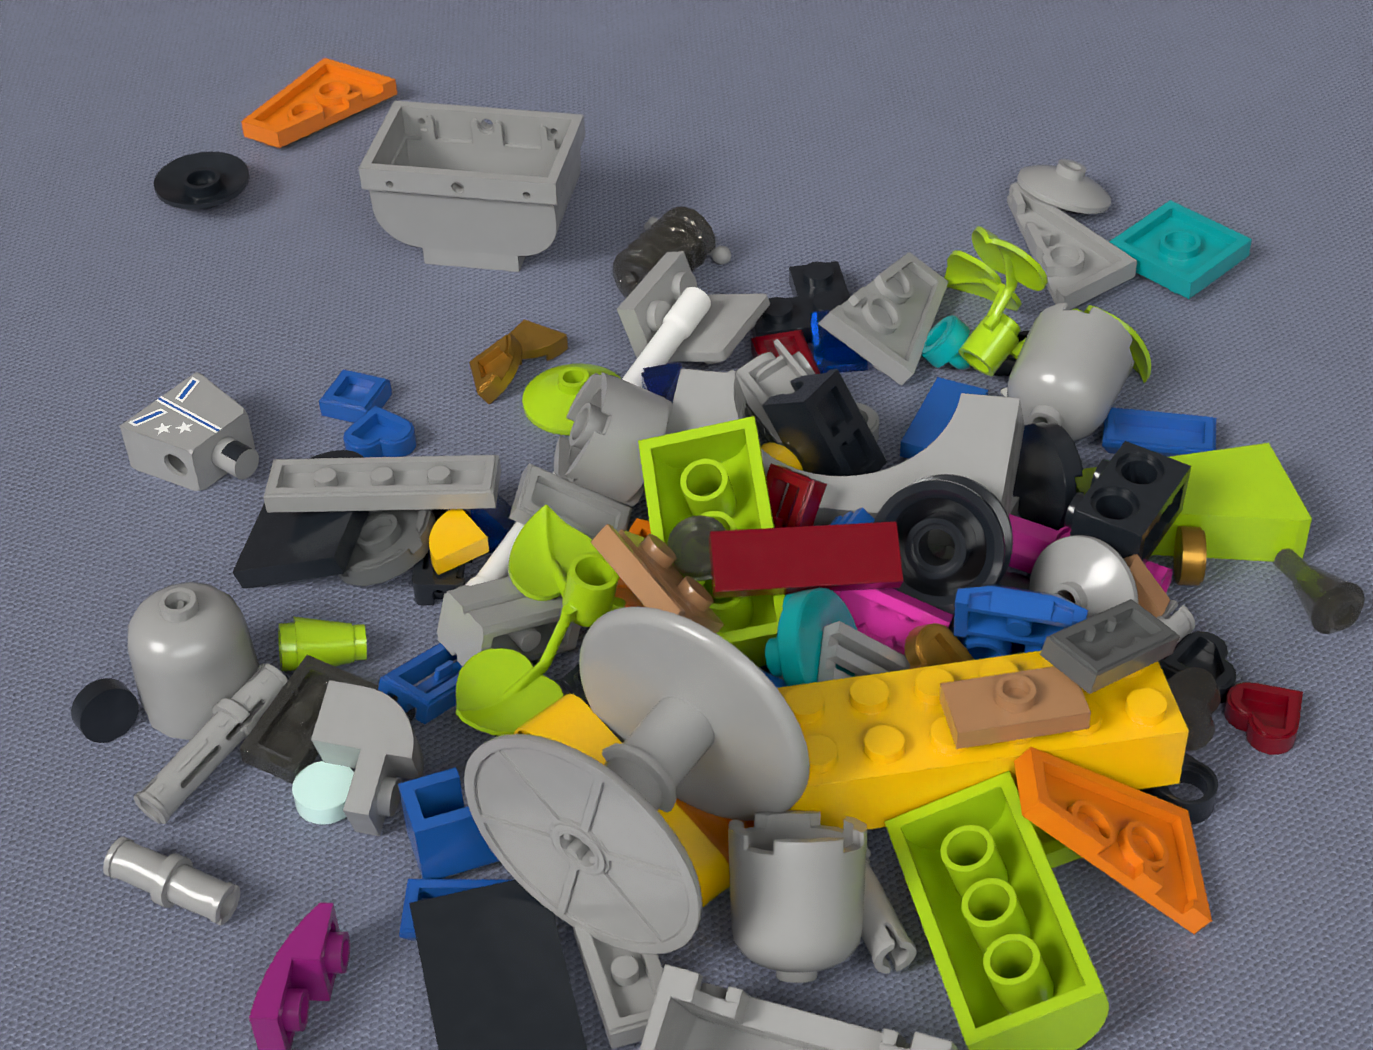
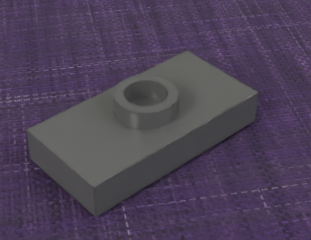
[1040,599,1180,694]

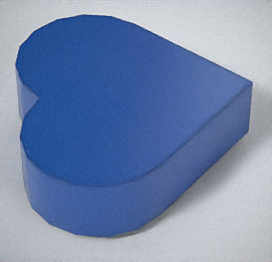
[343,405,417,458]

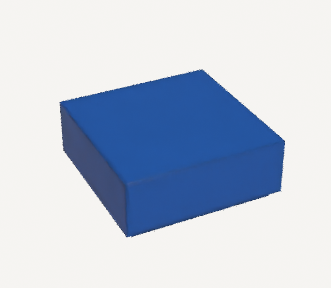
[319,370,392,423]

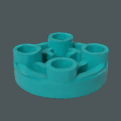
[765,588,857,686]

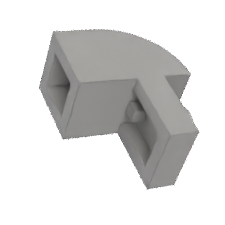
[311,680,424,836]

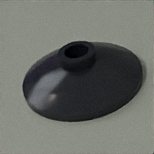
[154,151,249,209]

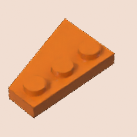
[241,57,397,148]
[1014,747,1212,934]

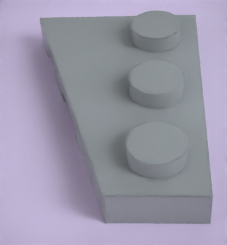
[818,252,949,386]

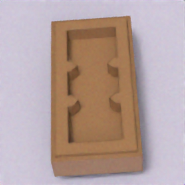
[939,666,1091,749]

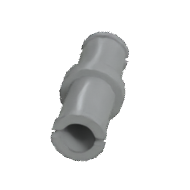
[103,837,240,925]

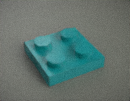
[1109,200,1252,299]

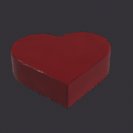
[1224,682,1303,755]

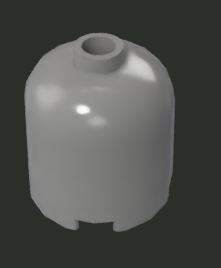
[1007,303,1134,441]
[128,582,259,740]
[728,810,867,983]

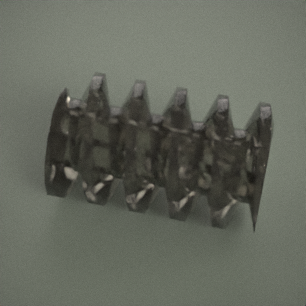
[613,206,716,298]

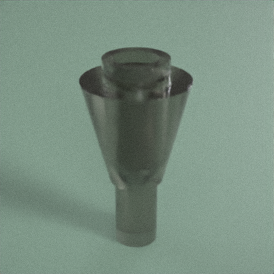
[1274,548,1365,634]

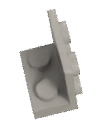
[617,251,770,364]

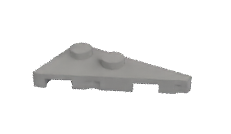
[1007,182,1137,310]

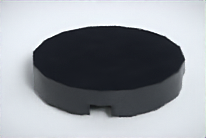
[1013,422,1084,531]

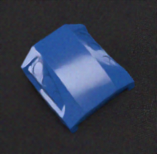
[954,584,1088,660]

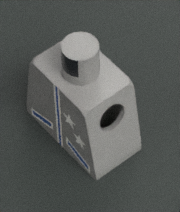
[120,372,259,491]

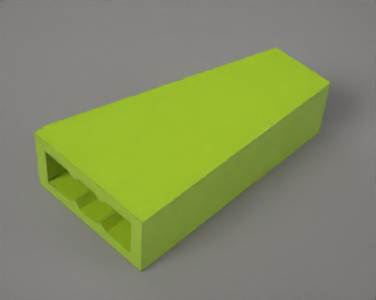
[1075,443,1312,563]

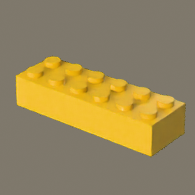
[777,650,1189,830]

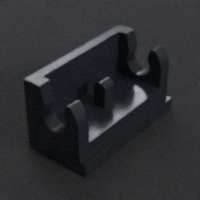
[762,369,887,476]

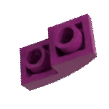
[249,902,350,1050]

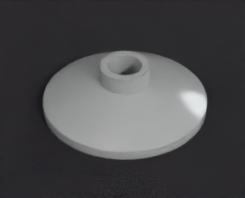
[1017,159,1111,214]
[1029,535,1138,618]

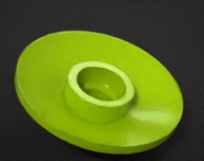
[522,363,621,436]

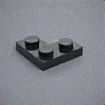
[751,261,850,344]

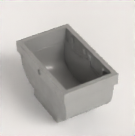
[359,100,585,272]

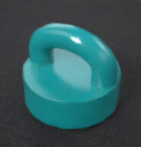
[921,315,971,370]

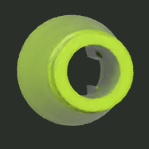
[278,616,367,676]

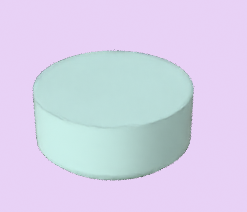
[292,761,354,824]

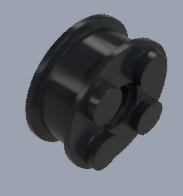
[873,474,1013,614]

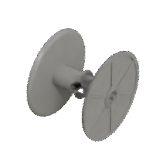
[464,607,810,954]

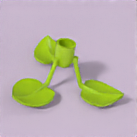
[944,226,1151,383]
[456,505,626,736]

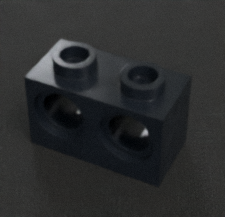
[1064,441,1191,564]

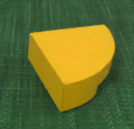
[429,509,489,575]

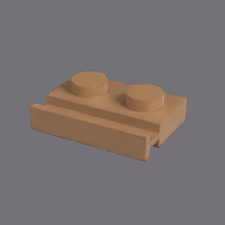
[591,524,724,633]

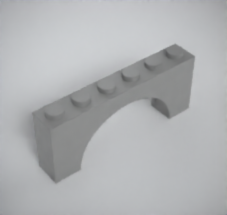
[665,369,1024,549]

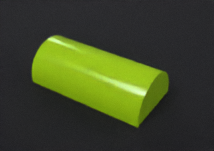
[638,416,786,668]
[884,771,1109,1050]

